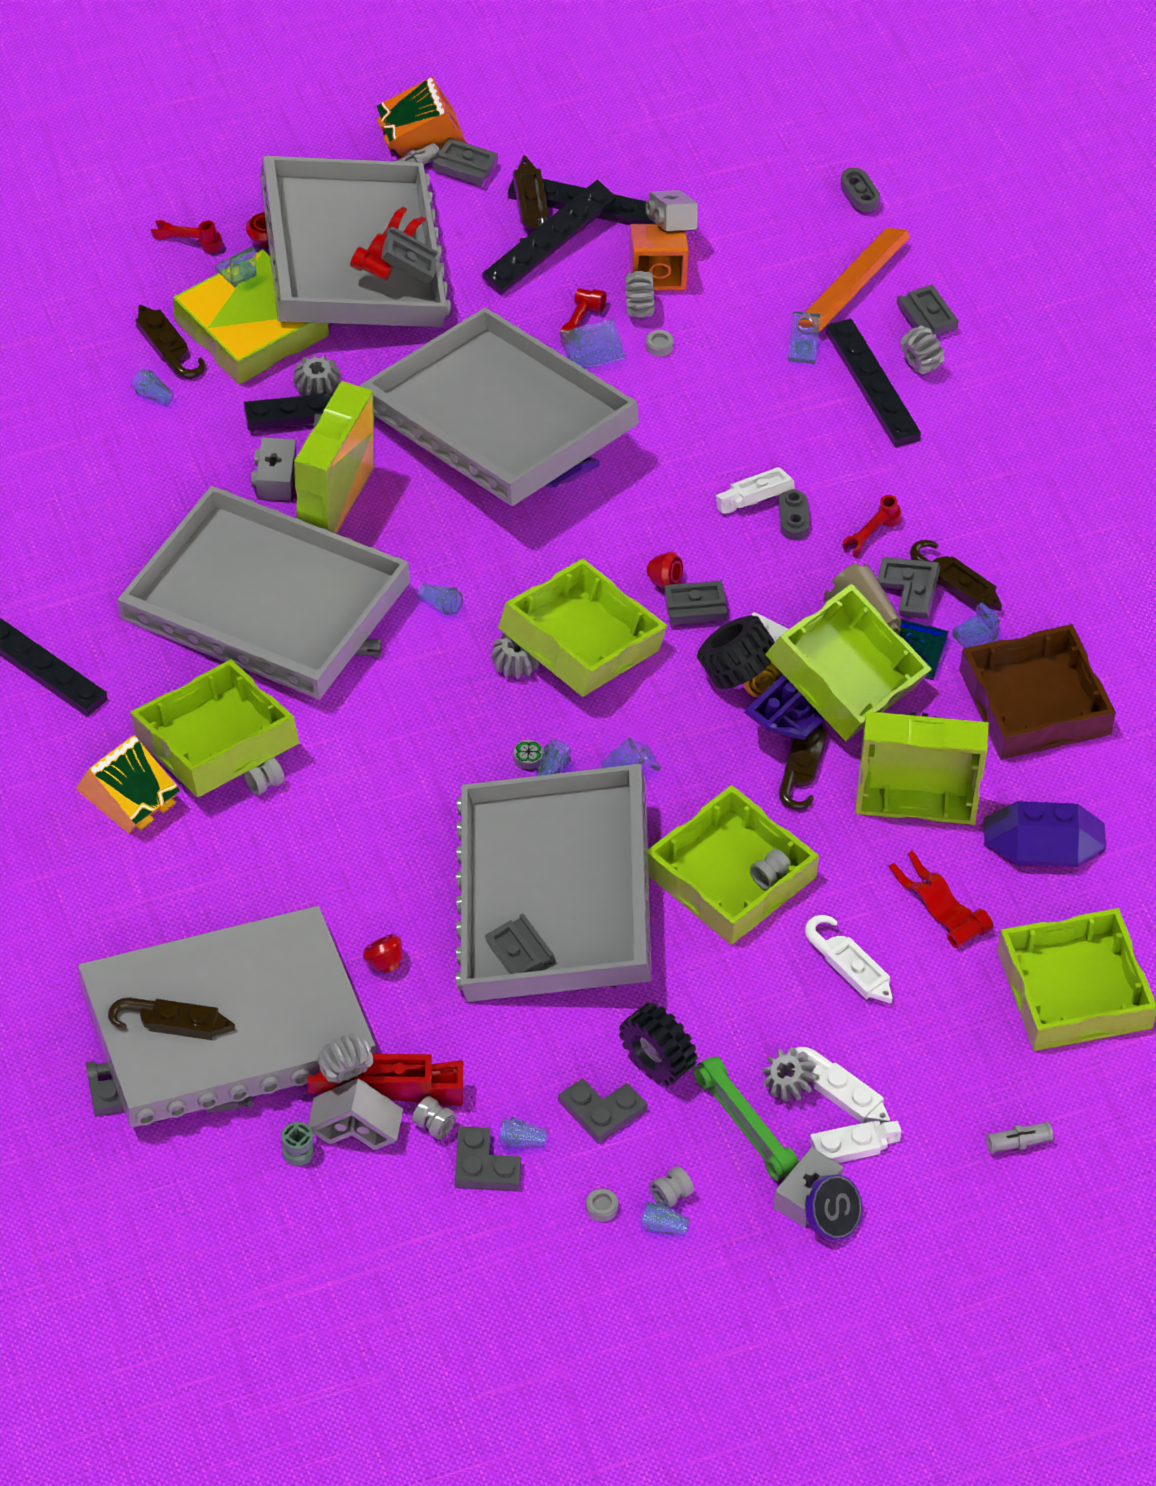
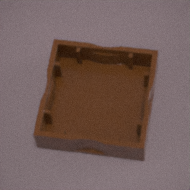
[959,624,1116,760]

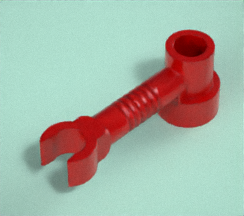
[150,220,223,253]
[560,288,607,345]
[843,495,902,557]

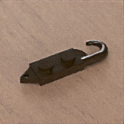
[512,155,549,242]
[136,305,205,379]
[910,539,1002,611]
[779,724,827,810]
[108,997,235,1040]

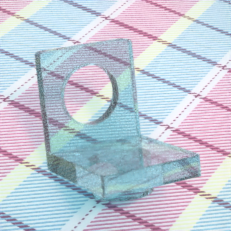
[215,247,257,288]
[788,311,821,364]
[601,737,661,771]

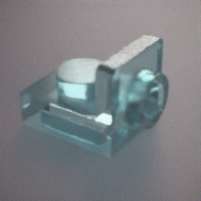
[952,603,1000,648]

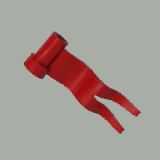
[350,207,426,281]
[888,850,994,949]

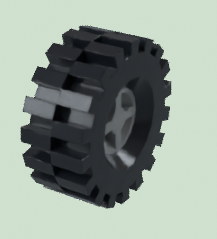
[619,1003,698,1086]

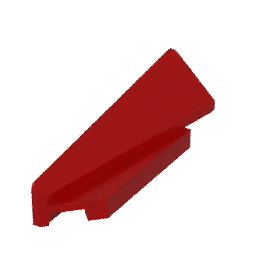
[307,1054,464,1106]

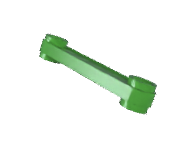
[693,1056,799,1181]

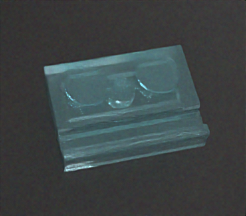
[560,318,626,369]

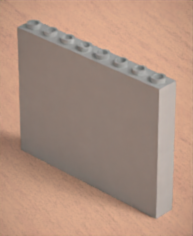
[260,156,450,327]
[359,307,639,507]
[117,486,411,700]
[456,764,652,1002]
[78,906,376,1128]

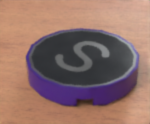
[805,1174,862,1240]

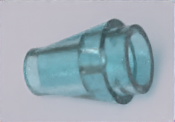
[131,369,174,406]
[418,583,463,615]
[535,740,572,776]
[499,1116,547,1148]
[640,1201,690,1236]

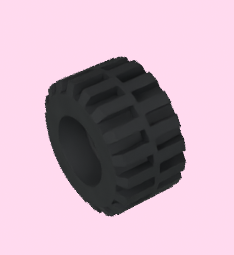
[697,615,775,689]

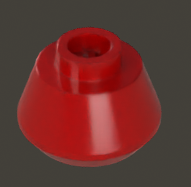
[246,212,269,248]
[647,551,683,589]
[363,934,403,974]

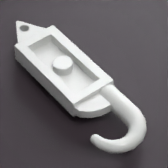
[805,915,892,1004]
[788,1047,890,1124]

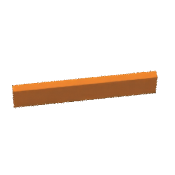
[796,228,910,332]

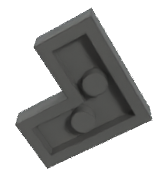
[878,557,940,619]
[558,1078,648,1143]
[455,1126,521,1191]

